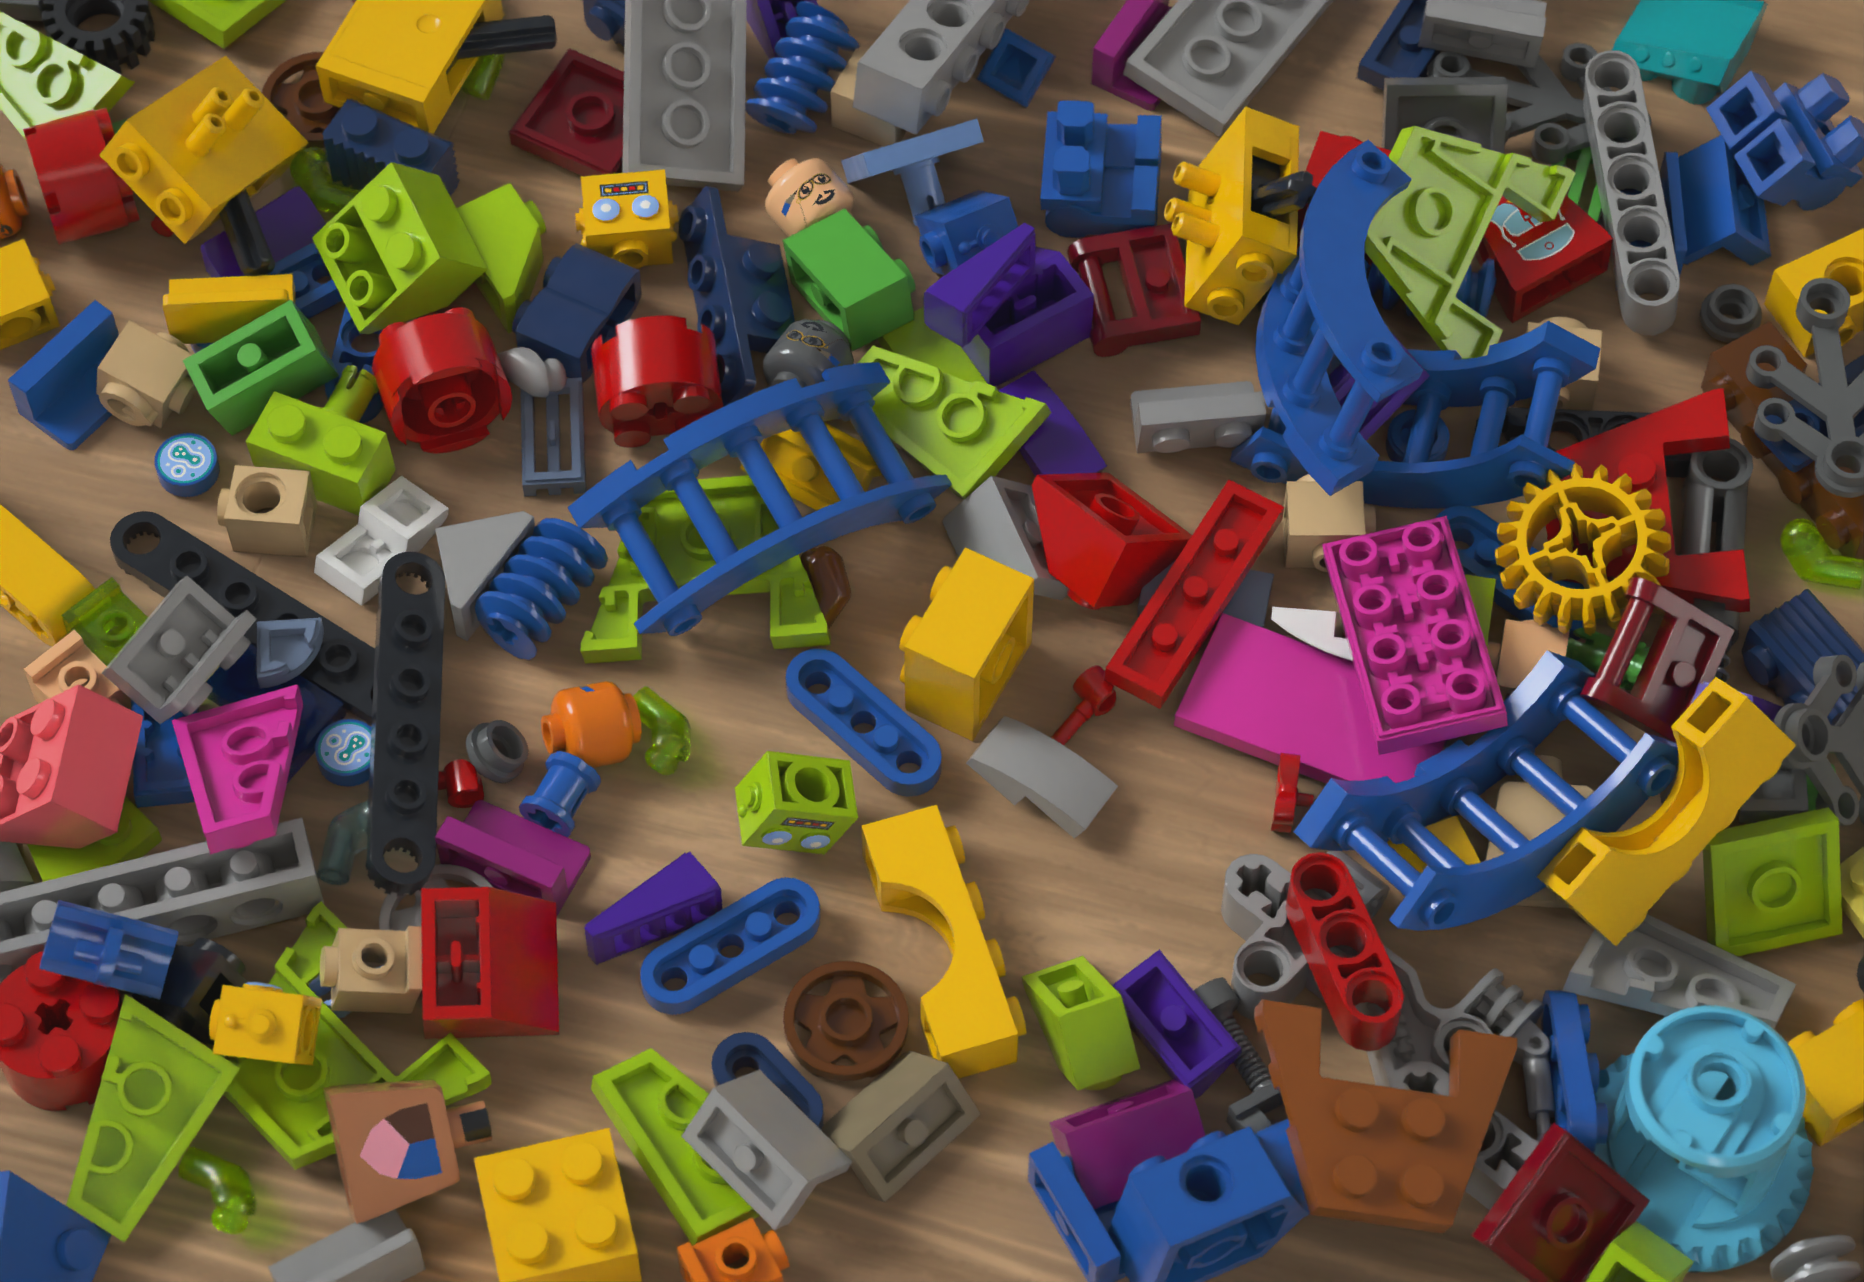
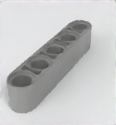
[1583,50,1680,335]

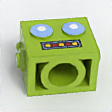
[735,751,858,855]

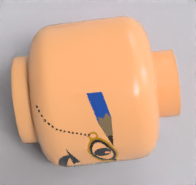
[765,158,854,237]

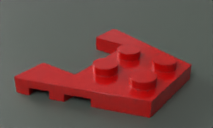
[1543,388,1750,613]

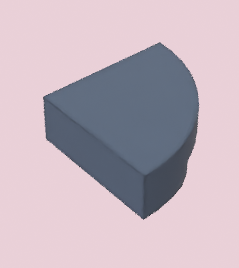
[257,618,324,689]

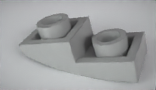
[966,715,1118,839]

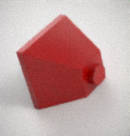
[1031,472,1192,610]

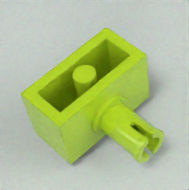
[245,365,396,516]

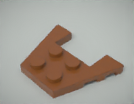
[1254,999,1518,1234]

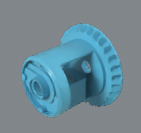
[1594,1006,1814,1272]

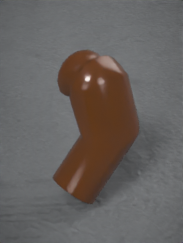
[800,546,851,629]

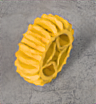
[1495,463,1671,636]

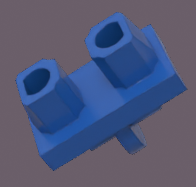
[39,900,179,999]

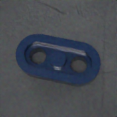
[712,1032,824,1131]

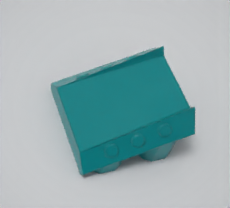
[1612,0,1768,104]

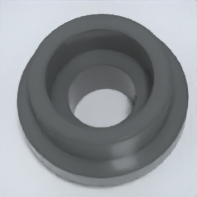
[1700,284,1762,343]
[466,720,528,783]

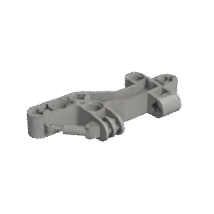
[1221,851,1555,1210]

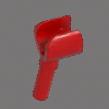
[1050,665,1117,746]
[438,759,484,808]

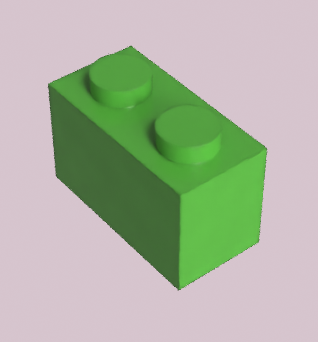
[783,208,915,352]
[182,300,339,436]

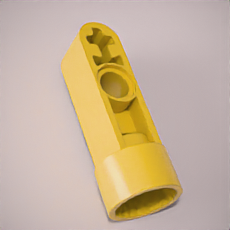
[0,504,102,647]

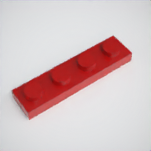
[1104,479,1284,709]

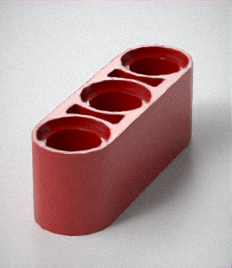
[1285,852,1404,1052]

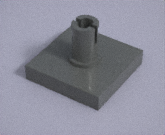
[1382,77,1508,153]

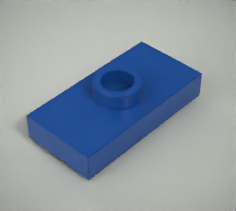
[131,699,199,808]

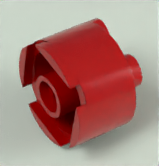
[23,108,140,245]
[372,307,512,454]
[591,315,723,448]
[0,951,123,1111]

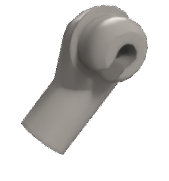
[498,347,566,397]

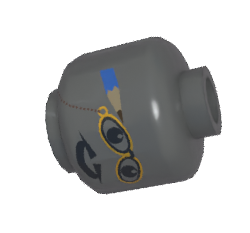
[763,319,854,388]

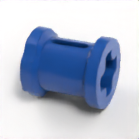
[519,751,601,837]

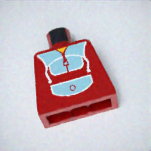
[1475,195,1613,323]

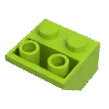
[312,162,488,335]

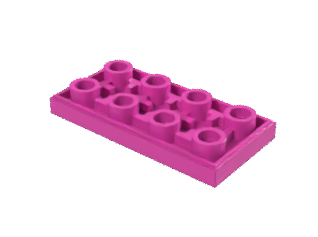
[1322,516,1508,755]
[1174,613,1449,784]

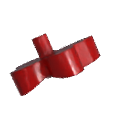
[1271,753,1314,833]

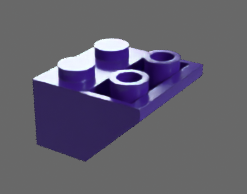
[923,247,1094,387]

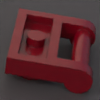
[1067,223,1201,357]
[1580,577,1735,743]

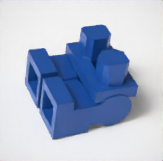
[1706,70,1864,211]
[1040,100,1162,238]

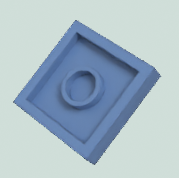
[841,119,984,226]

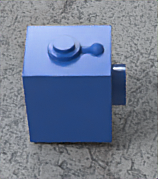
[915,190,1018,275]

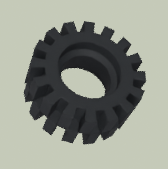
[42,0,155,75]

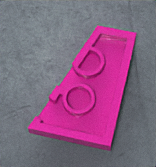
[172,684,304,855]

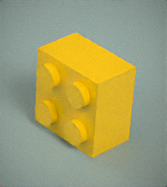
[899,547,1034,741]
[474,1128,642,1282]

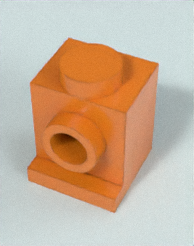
[677,1217,790,1282]

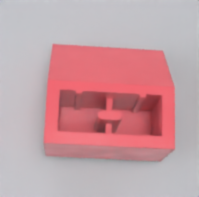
[0,684,143,849]

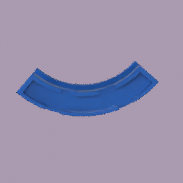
[1255,140,1423,496]
[1230,321,1601,509]
[567,362,952,636]
[1294,650,1679,931]

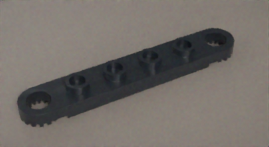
[110,511,375,725]
[365,552,445,897]

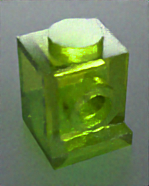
[61,577,148,666]

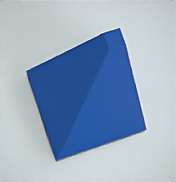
[977,28,1056,108]

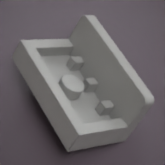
[1130,381,1266,453]
[102,576,257,724]

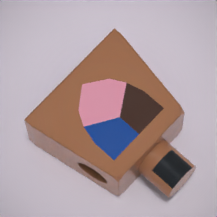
[323,1080,492,1224]

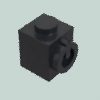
[132,938,248,1045]

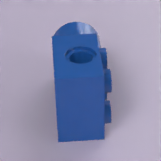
[1107,1119,1310,1282]

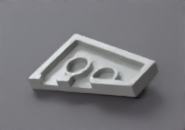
[1562,914,1796,1029]

